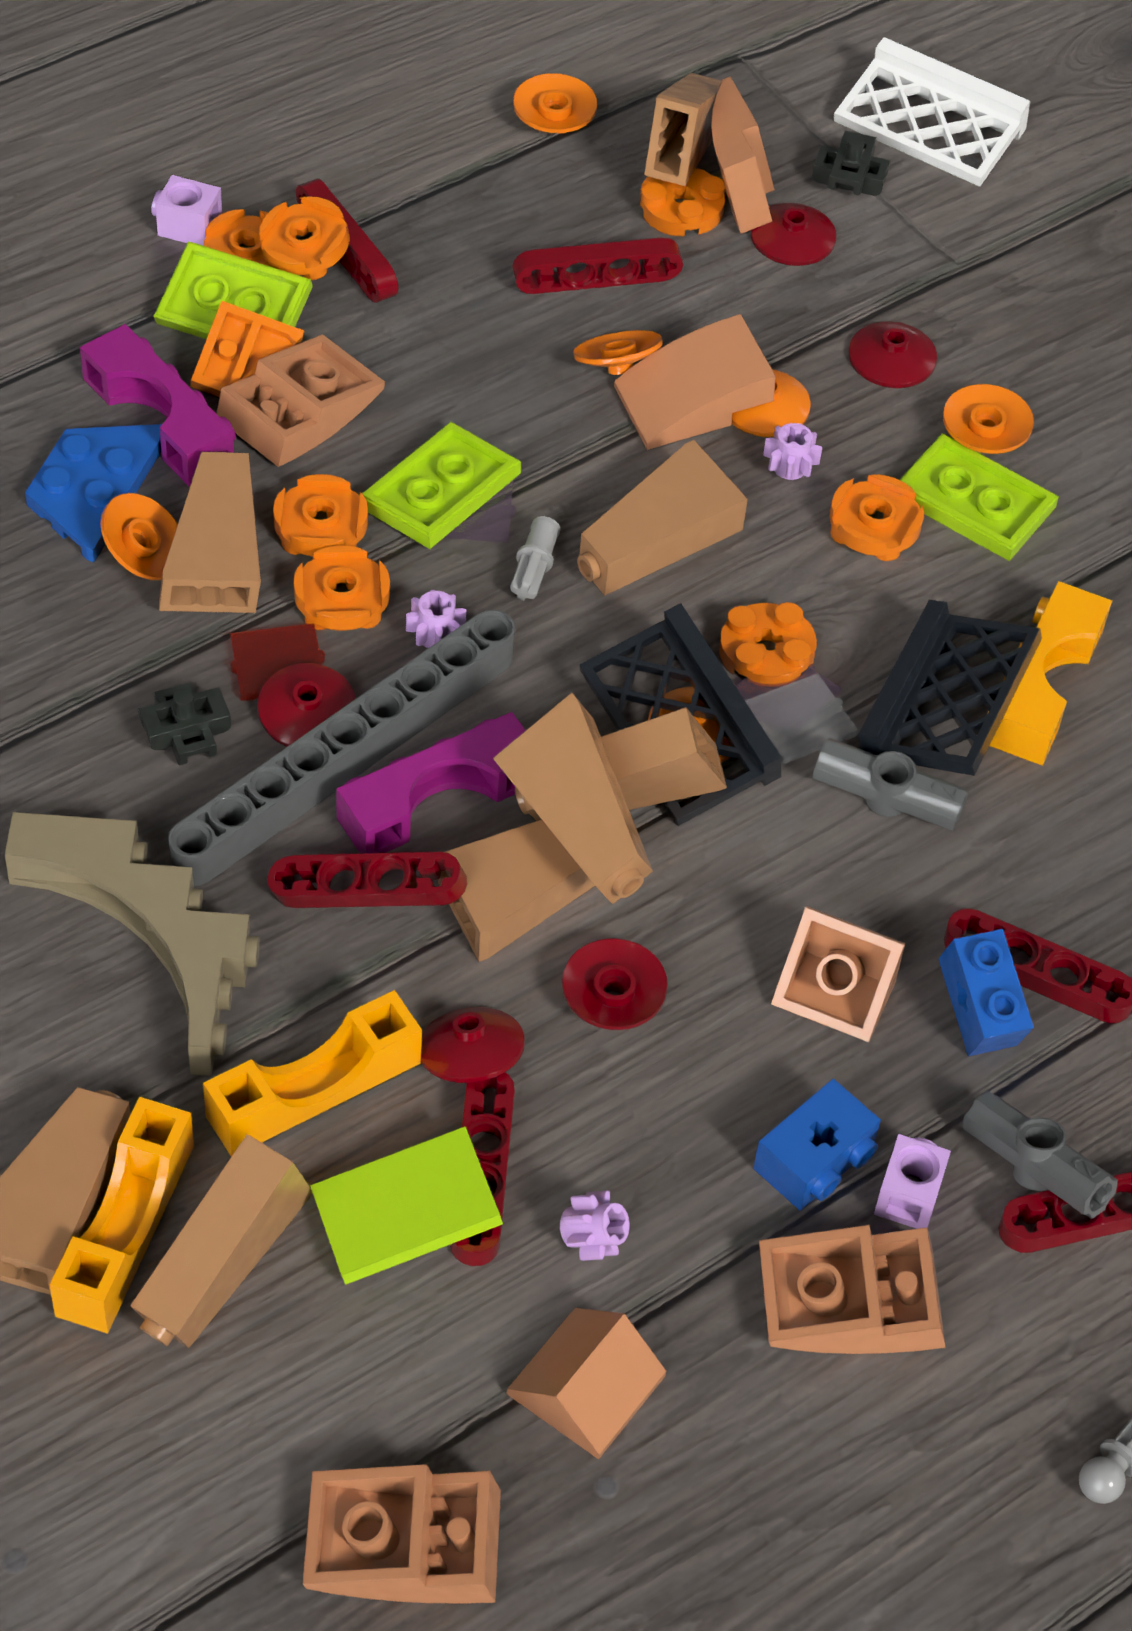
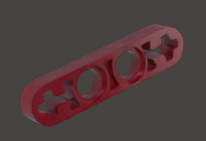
[295,178,398,303]
[512,238,683,294]
[267,852,467,908]
[943,908,1132,1023]
[450,1072,515,1266]
[998,1172,1132,1253]

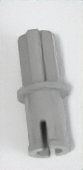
[510,516,561,601]

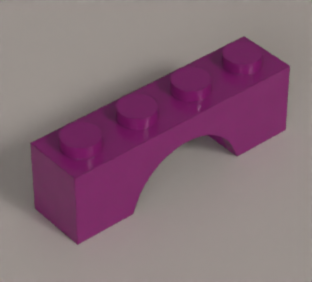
[80,324,236,487]
[336,712,526,854]

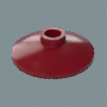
[751,203,836,266]
[849,321,937,388]
[258,663,356,747]
[562,938,668,1030]
[421,1007,525,1083]

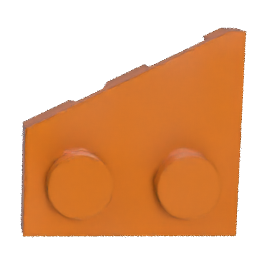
[190,301,304,397]

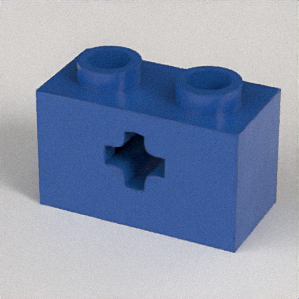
[938,929,1034,1057]
[753,1078,881,1211]

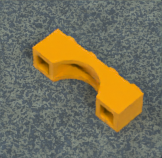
[987,581,1112,766]
[203,990,422,1157]
[49,1097,194,1334]

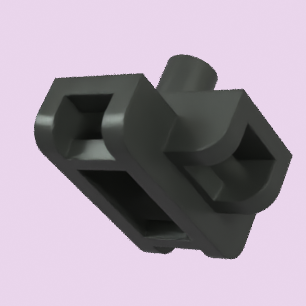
[812,130,890,196]
[138,682,232,766]

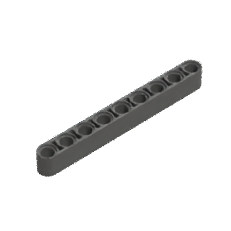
[168,610,515,886]

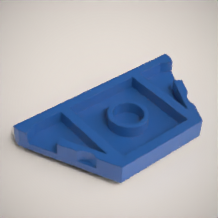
[25,424,162,562]

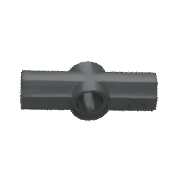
[813,738,969,831]
[963,1091,1118,1218]

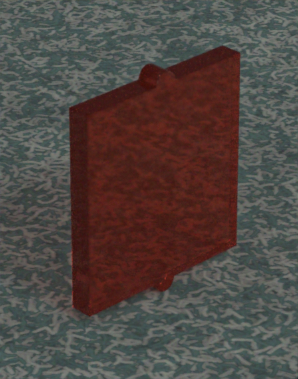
[230,623,325,701]

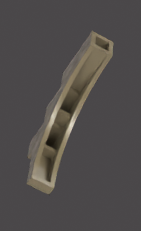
[5,812,260,1076]

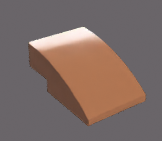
[711,76,774,234]
[614,314,776,450]
[217,334,385,467]
[759,1225,946,1354]
[303,1464,501,1604]

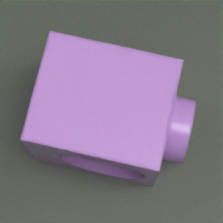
[152,175,222,246]
[874,1134,951,1229]

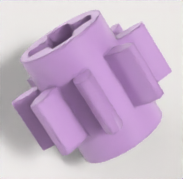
[763,423,822,480]
[406,590,466,648]
[560,1190,629,1261]

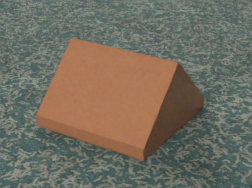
[771,906,905,1042]
[507,1308,666,1460]

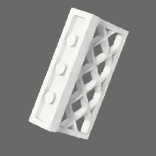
[834,37,1030,187]

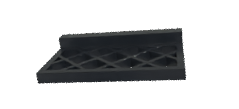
[859,599,1042,776]
[579,603,781,826]

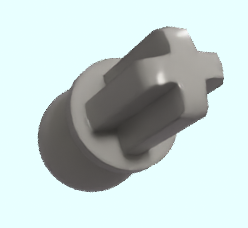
[1079,1417,1132,1504]

